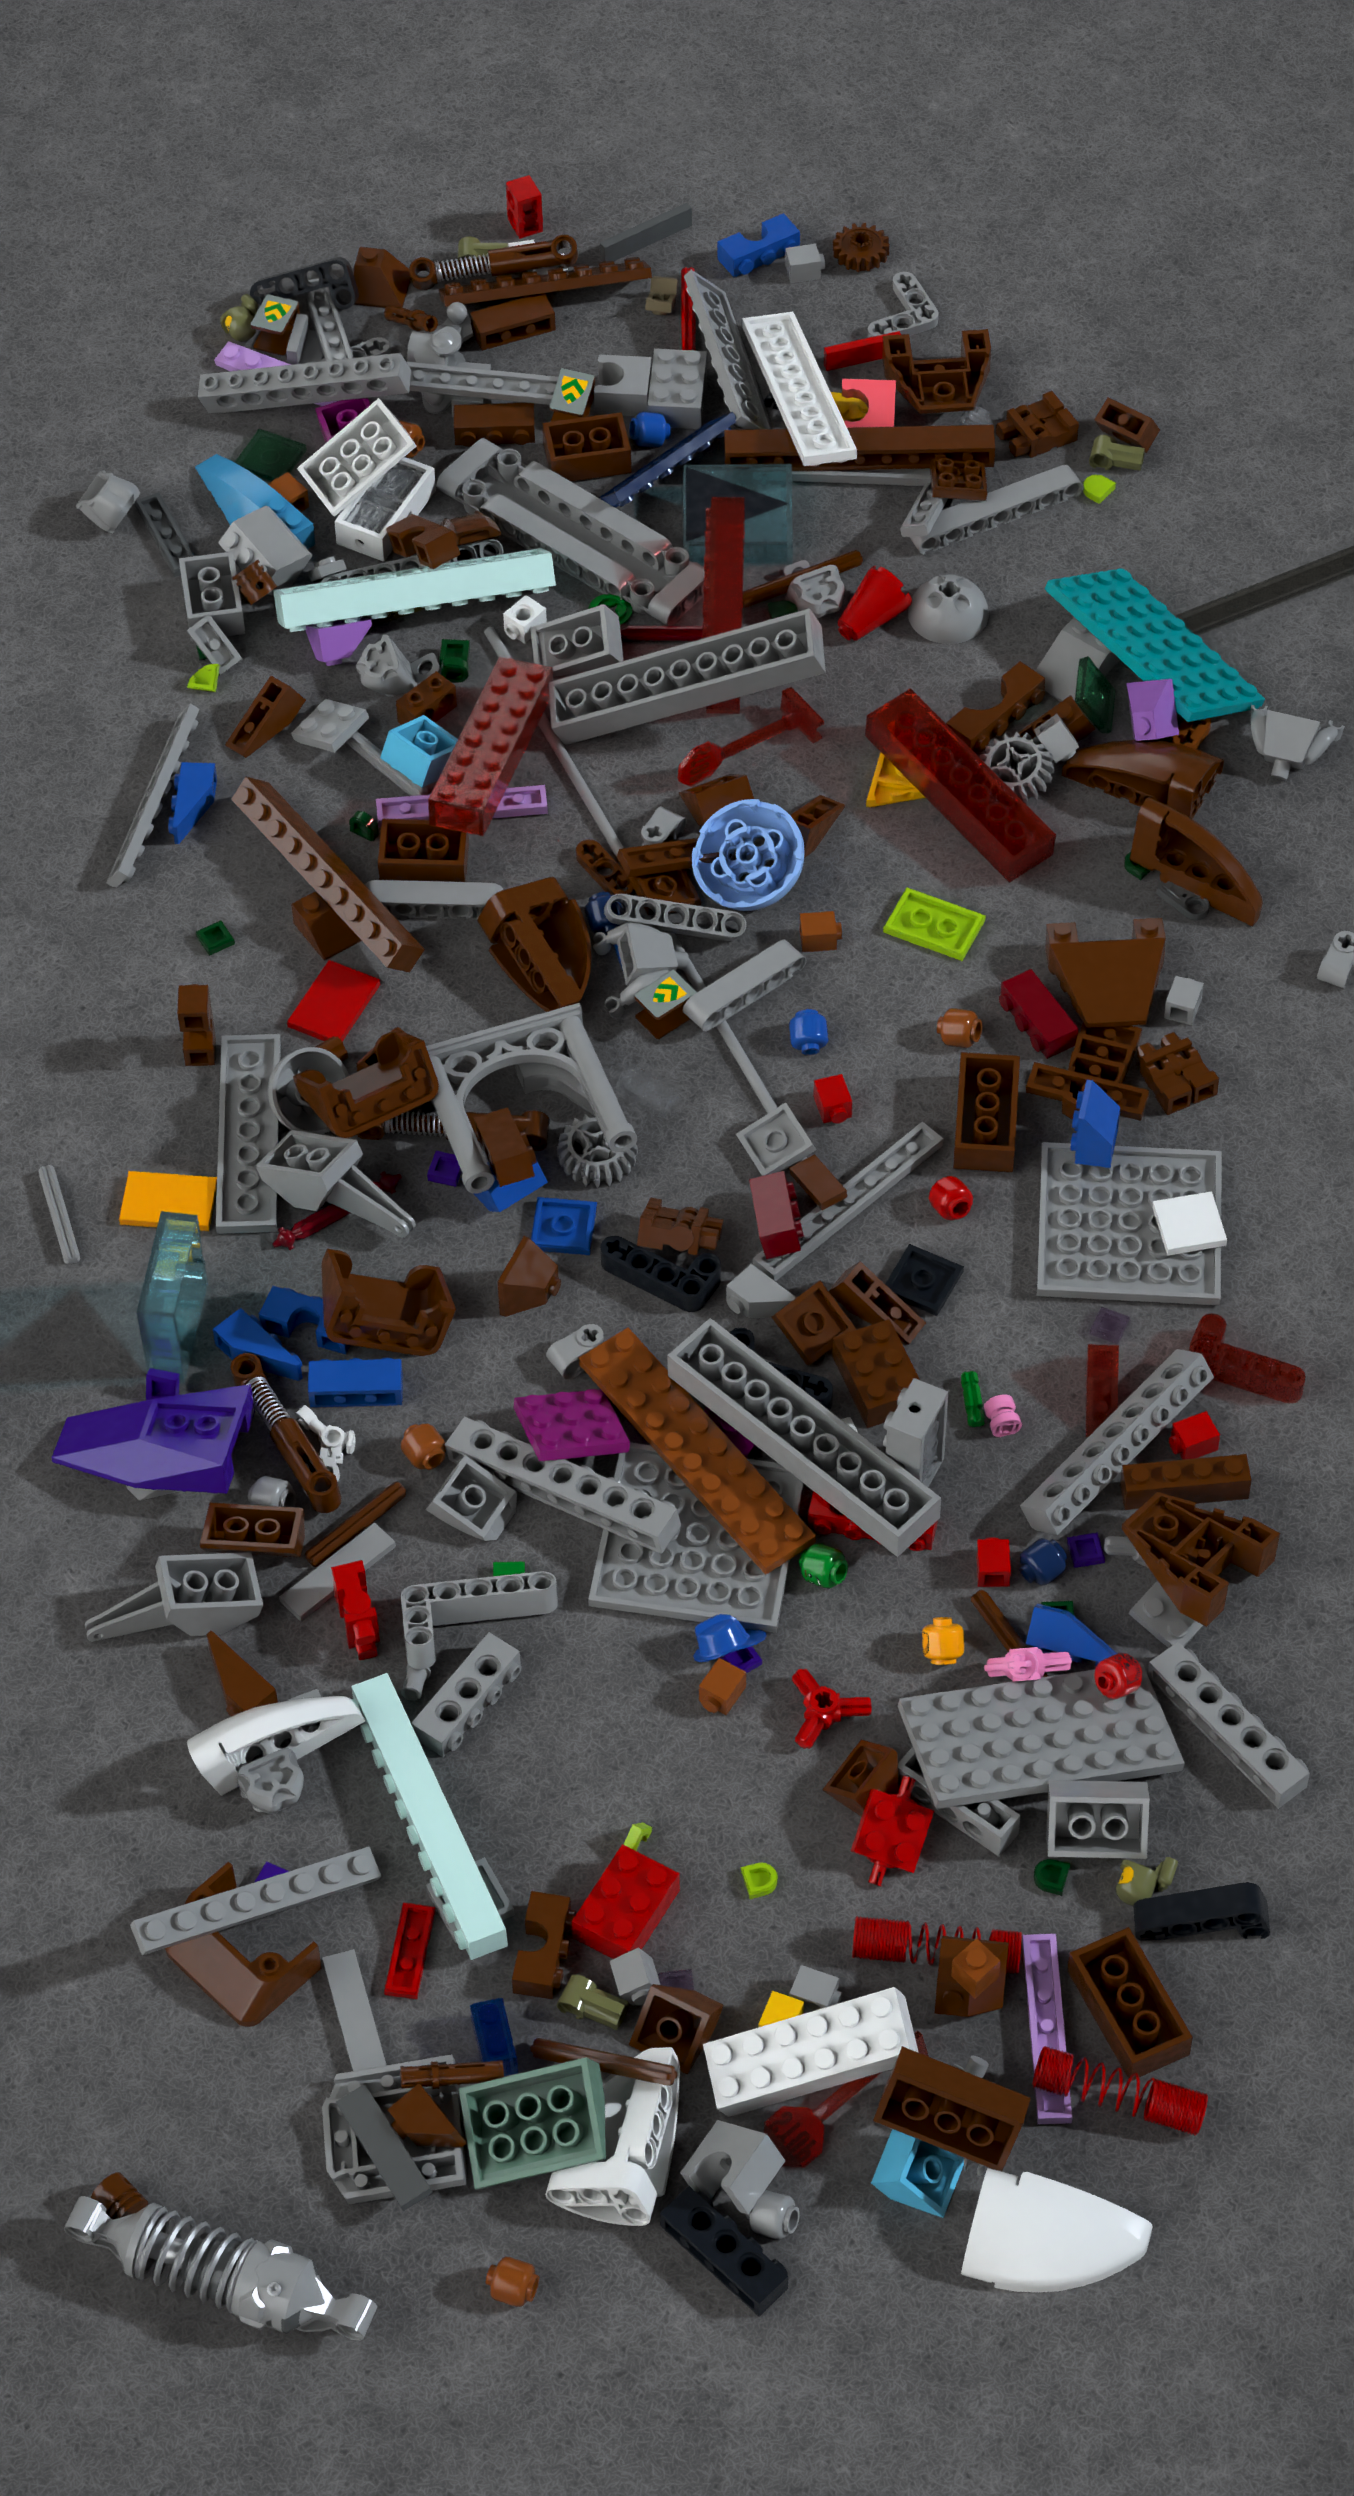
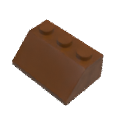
[200,1503,305,1557]

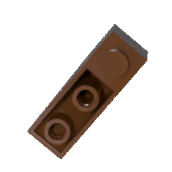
[1014,695,1095,764]

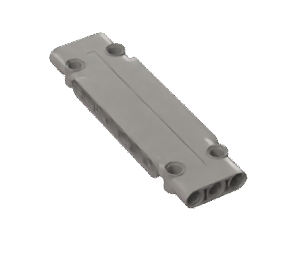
[436,438,716,626]

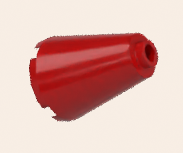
[838,565,912,641]

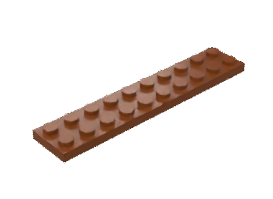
[579,1327,816,1575]

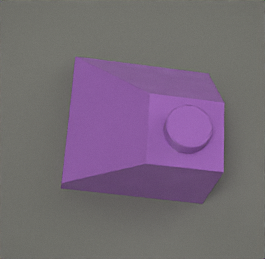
[305,616,372,666]
[1127,678,1179,741]

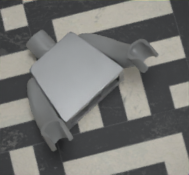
[1250,705,1345,781]
[593,922,689,1018]

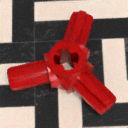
[792,1669,872,1749]

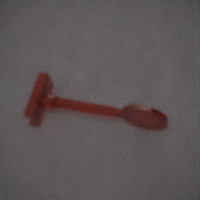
[677,687,824,787]
[764,2031,929,2168]

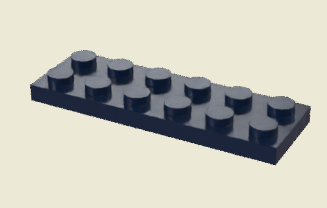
[599,412,737,508]

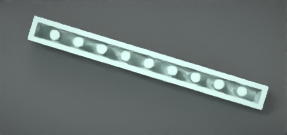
[351,1673,508,1960]

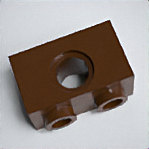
[1094,397,1160,453]

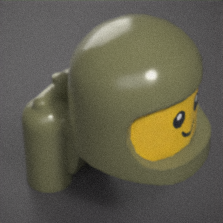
[220,294,258,342]
[1116,1857,1179,1906]

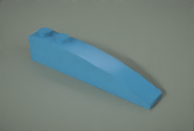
[195,454,315,549]

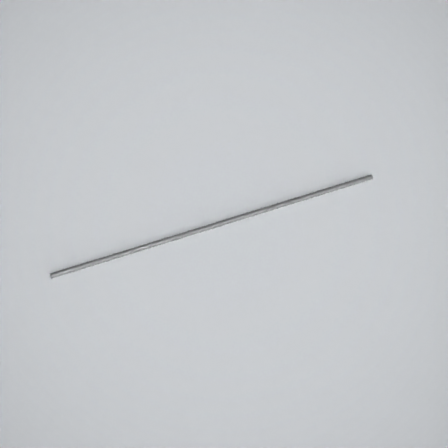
[484,627,807,1163]

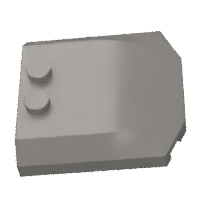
[322,2054,467,2205]

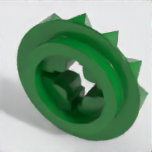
[588,593,632,625]

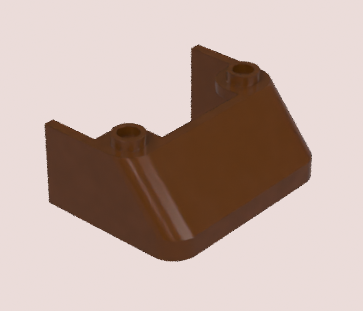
[165,1862,322,2027]

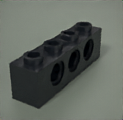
[660,2186,788,2316]

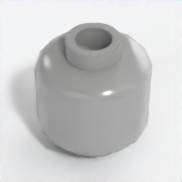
[248,1476,296,1507]
[746,2190,800,2240]

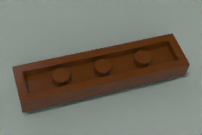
[617,837,732,877]

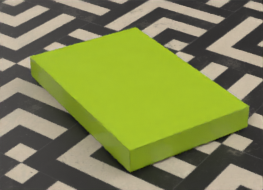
[883,887,986,961]

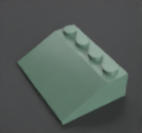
[459,2057,606,2190]

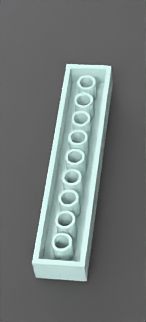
[273,548,556,632]

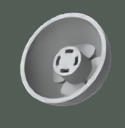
[908,574,989,644]
[268,1047,349,1134]

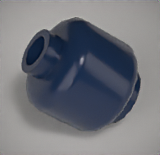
[584,892,624,935]
[1019,1538,1067,1585]

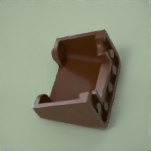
[293,1029,439,1138]
[321,1249,456,1356]

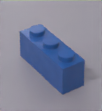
[308,1358,403,1407]

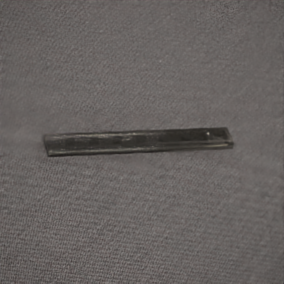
[1176,546,1354,635]

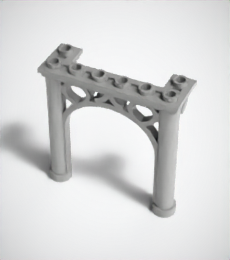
[426,1003,637,1194]

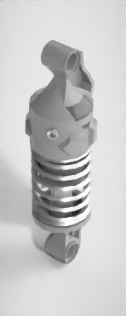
[64,2197,377,2341]

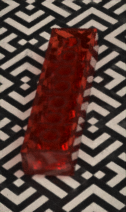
[702,497,745,714]
[428,657,553,836]
[865,688,1056,883]

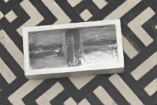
[334,457,436,562]

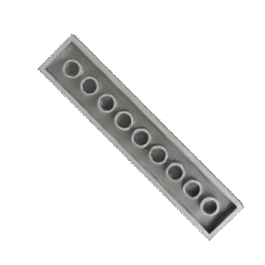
[549,608,826,744]
[667,1318,941,1557]

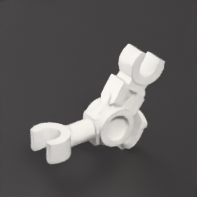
[296,1405,356,1482]

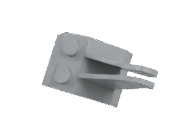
[256,1130,416,1238]
[85,1552,263,1642]

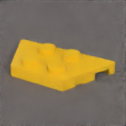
[866,718,939,807]

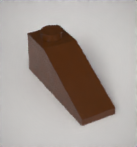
[225,676,306,758]
[790,795,845,858]
[829,1261,926,1345]
[206,1631,278,1717]

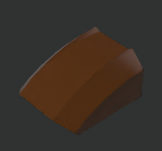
[440,511,501,546]

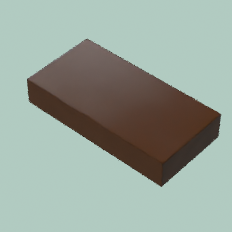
[790,1154,847,1210]

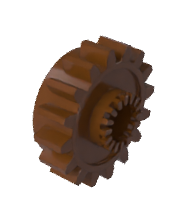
[833,223,890,272]

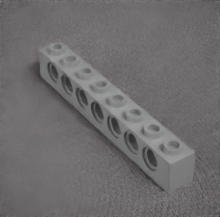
[198,353,411,413]
[1020,1349,1214,1535]
[445,1416,681,1554]

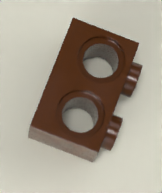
[396,671,457,725]

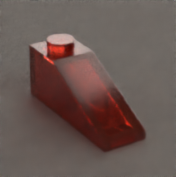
[1085,1344,1119,1437]

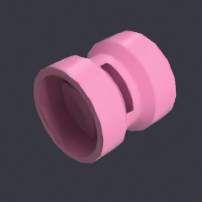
[984,1395,1022,1437]

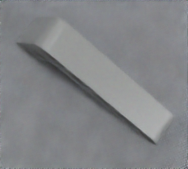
[401,1571,558,1669]

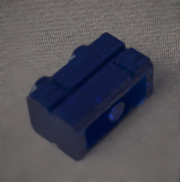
[470,1998,518,2076]

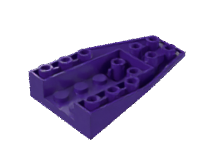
[51,1384,255,1494]

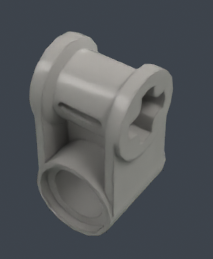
[641,806,687,846]
[1317,931,1354,989]
[546,1324,604,1380]

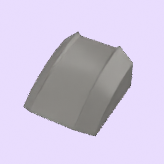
[425,1455,517,1541]

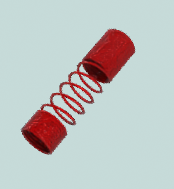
[852,1916,1022,1974]
[1032,2046,1208,2136]

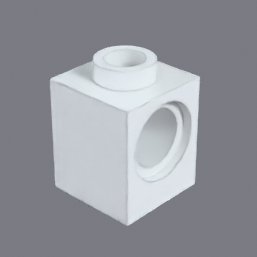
[503,595,547,644]

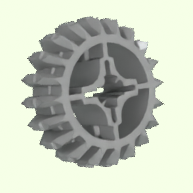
[977,731,1054,806]
[557,1114,638,1188]

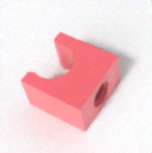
[842,379,896,428]

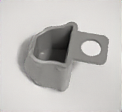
[76,470,140,534]
[783,560,845,619]
[356,635,441,697]
[237,1748,304,1814]

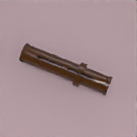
[384,305,438,332]
[400,2060,504,2089]

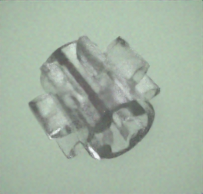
[959,406,993,425]

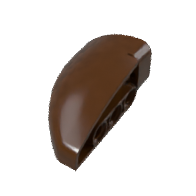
[1062,740,1224,819]
[1130,797,1263,927]
[477,877,591,1012]

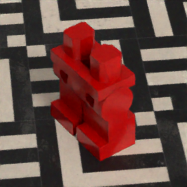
[331,1560,380,1660]

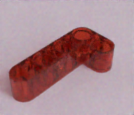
[1189,1313,1306,1404]

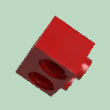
[506,175,543,239]

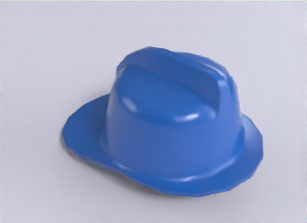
[693,1614,767,1662]

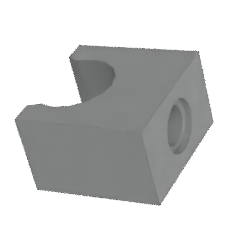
[594,355,652,417]
[680,2120,785,2214]

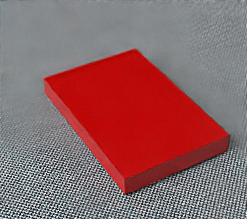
[287,960,380,1042]

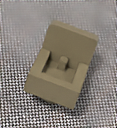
[645,276,678,315]

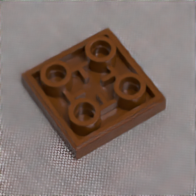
[930,458,987,501]

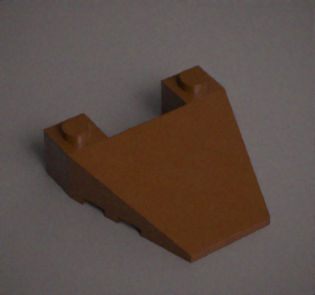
[882,329,991,414]
[1045,918,1166,1028]
[1121,1492,1280,1627]

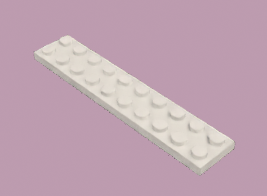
[742,312,857,466]

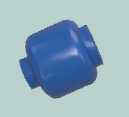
[629,412,670,447]
[789,1009,829,1055]

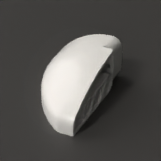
[187,1696,365,1796]
[545,2047,680,2226]
[961,2168,1153,2292]

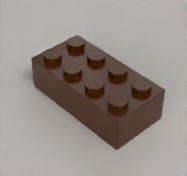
[953,1052,1020,1172]
[1067,1927,1193,2081]
[873,2046,1031,2172]

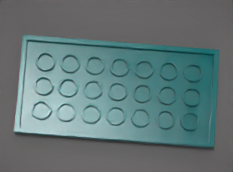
[1044,568,1265,722]

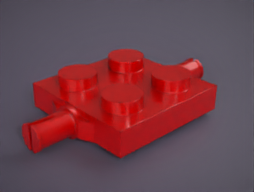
[850,1776,934,1887]

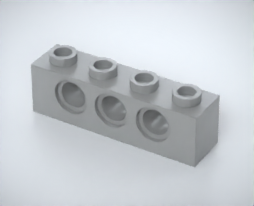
[411,1632,522,1757]
[898,1747,1020,1857]

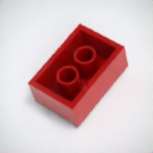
[572,1844,680,1959]

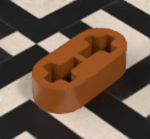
[1172,718,1211,749]

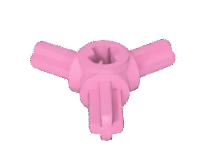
[984,1647,1072,1682]

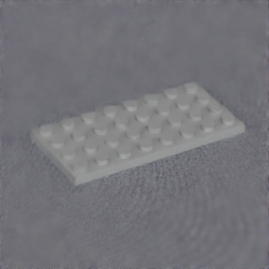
[898,1663,1185,1809]

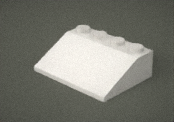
[297,398,417,517]

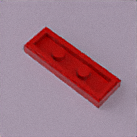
[824,331,901,371]
[384,1902,436,1999]

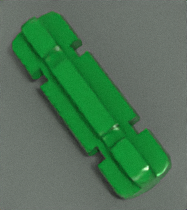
[961,1371,985,1427]

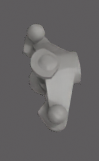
[407,302,473,414]

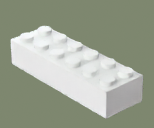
[703,1987,919,2117]

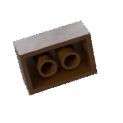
[542,412,632,481]
[378,819,469,882]
[832,1319,920,1428]

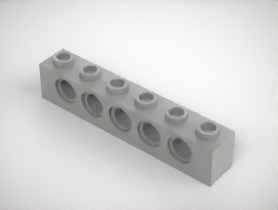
[1148,1641,1310,1809]

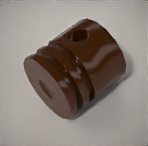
[232,560,278,605]
[91,2172,148,2220]

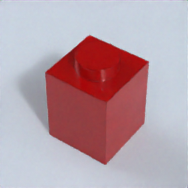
[813,1074,852,1124]
[1169,1411,1220,1460]
[976,1537,1011,1587]

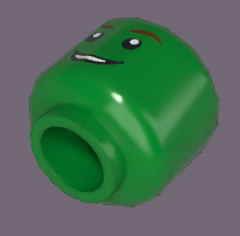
[799,1543,848,1589]

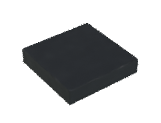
[885,1244,964,1316]

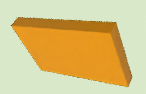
[119,1171,217,1231]

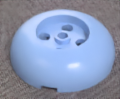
[692,799,805,911]

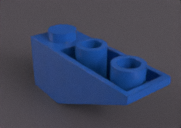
[168,762,217,844]
[213,1308,303,1381]
[1026,1604,1117,1666]

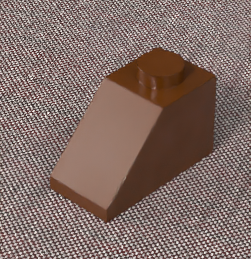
[387,2083,467,2148]

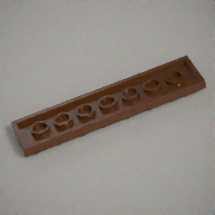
[439,257,652,307]

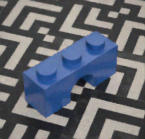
[717,213,800,278]
[259,1286,350,1355]

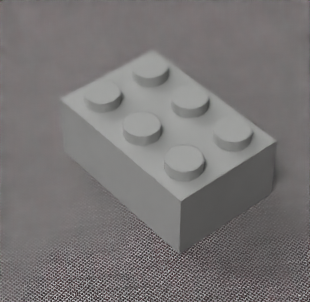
[647,348,707,429]
[179,551,245,641]
[1046,1780,1150,1859]

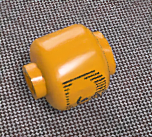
[922,1617,964,1665]

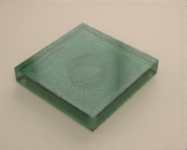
[235,428,307,482]
[1075,656,1116,733]

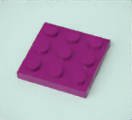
[513,1389,630,1461]

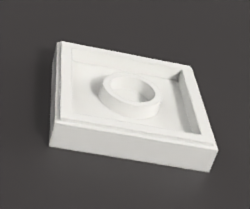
[1152,1191,1227,1256]

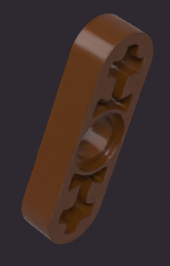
[576,839,635,896]

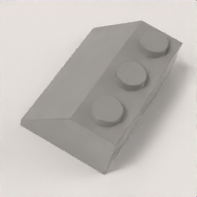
[218,506,313,596]

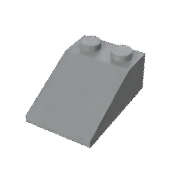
[530,604,624,678]
[1036,617,1120,704]

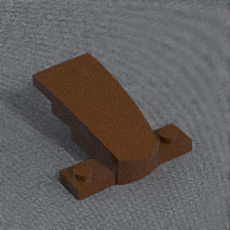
[1026,1022,1149,1121]

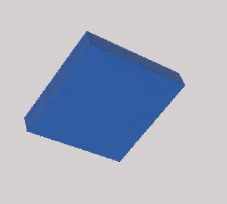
[531,1197,597,1255]

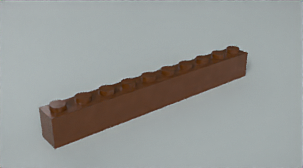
[724,425,995,473]
[231,777,425,973]

